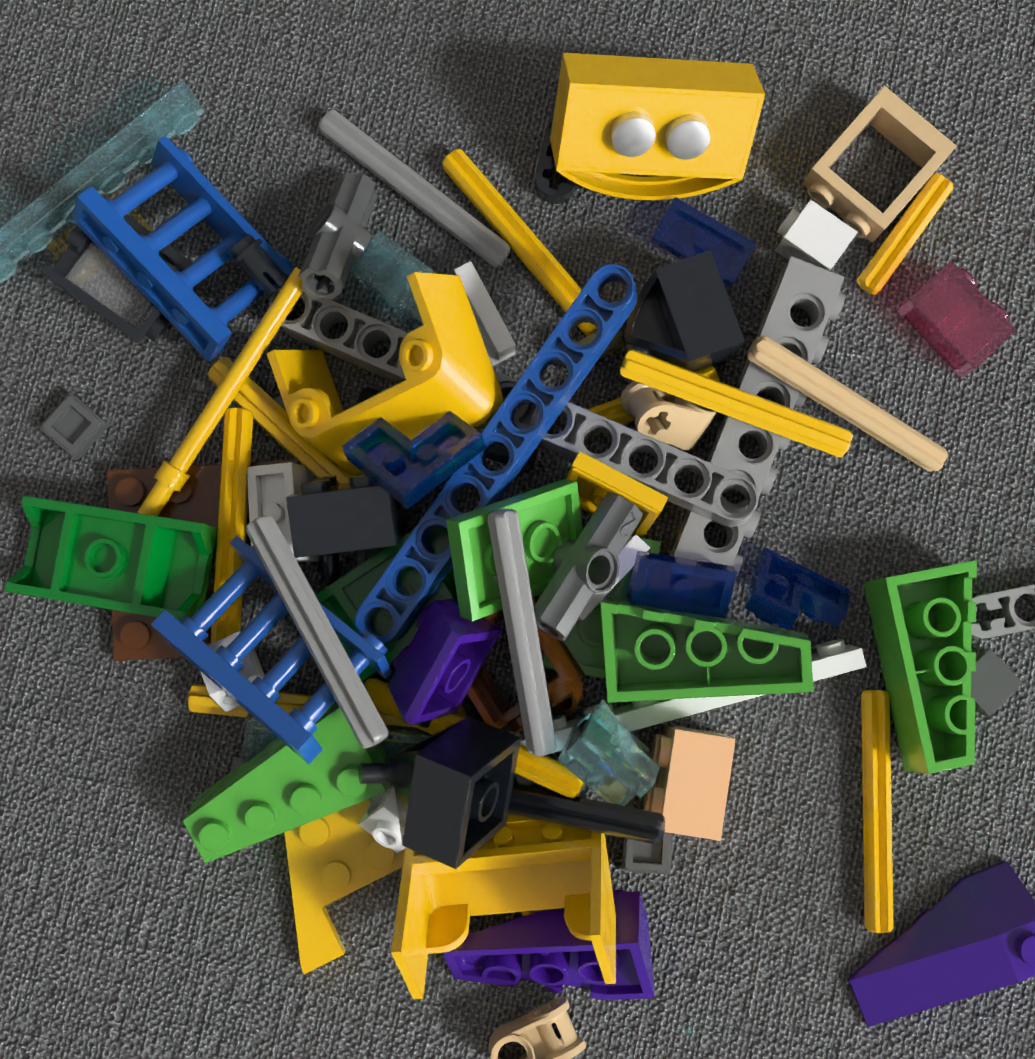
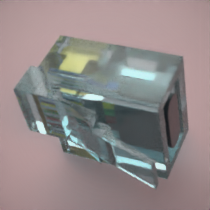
[558,699,660,806]

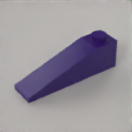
[847,860,1035,1027]
[443,890,655,1000]

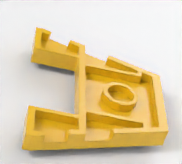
[284,798,405,974]

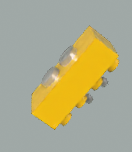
[550,53,765,200]

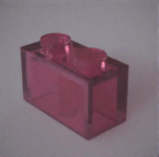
[896,261,1017,378]

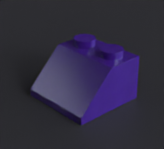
[388,599,502,725]

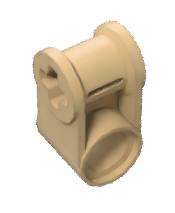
[620,381,717,451]
[489,997,587,1059]

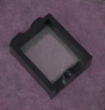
[40,197,199,346]

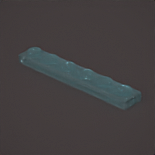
[0,80,204,283]

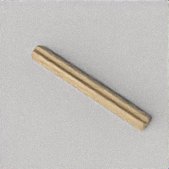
[747,336,948,471]

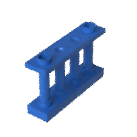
[72,136,294,362]
[151,536,392,764]

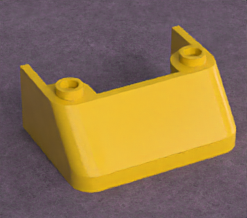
[267,272,503,476]
[391,814,616,999]

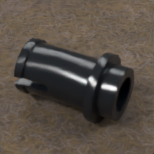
[228,234,289,298]

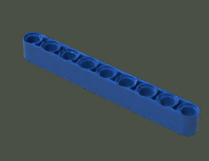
[355,264,637,644]

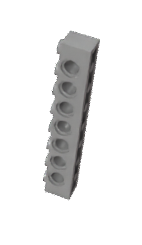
[651,256,846,617]

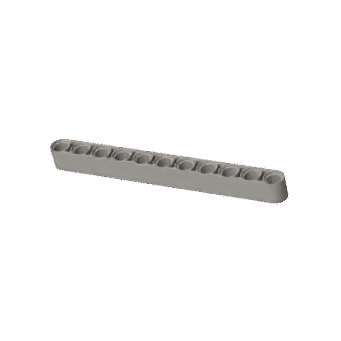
[269,286,759,527]

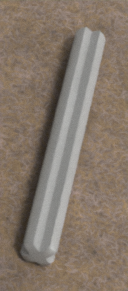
[318,110,510,267]
[488,509,557,756]
[246,515,388,749]

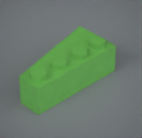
[864,560,977,774]
[600,596,814,703]
[183,701,387,864]

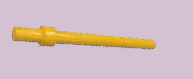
[137,267,303,516]

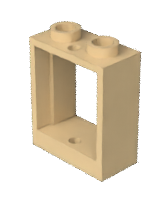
[802,85,957,243]

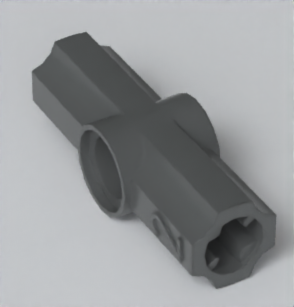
[299,172,377,300]
[534,492,643,642]

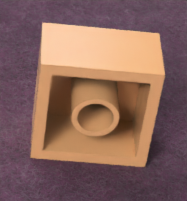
[644,724,736,841]

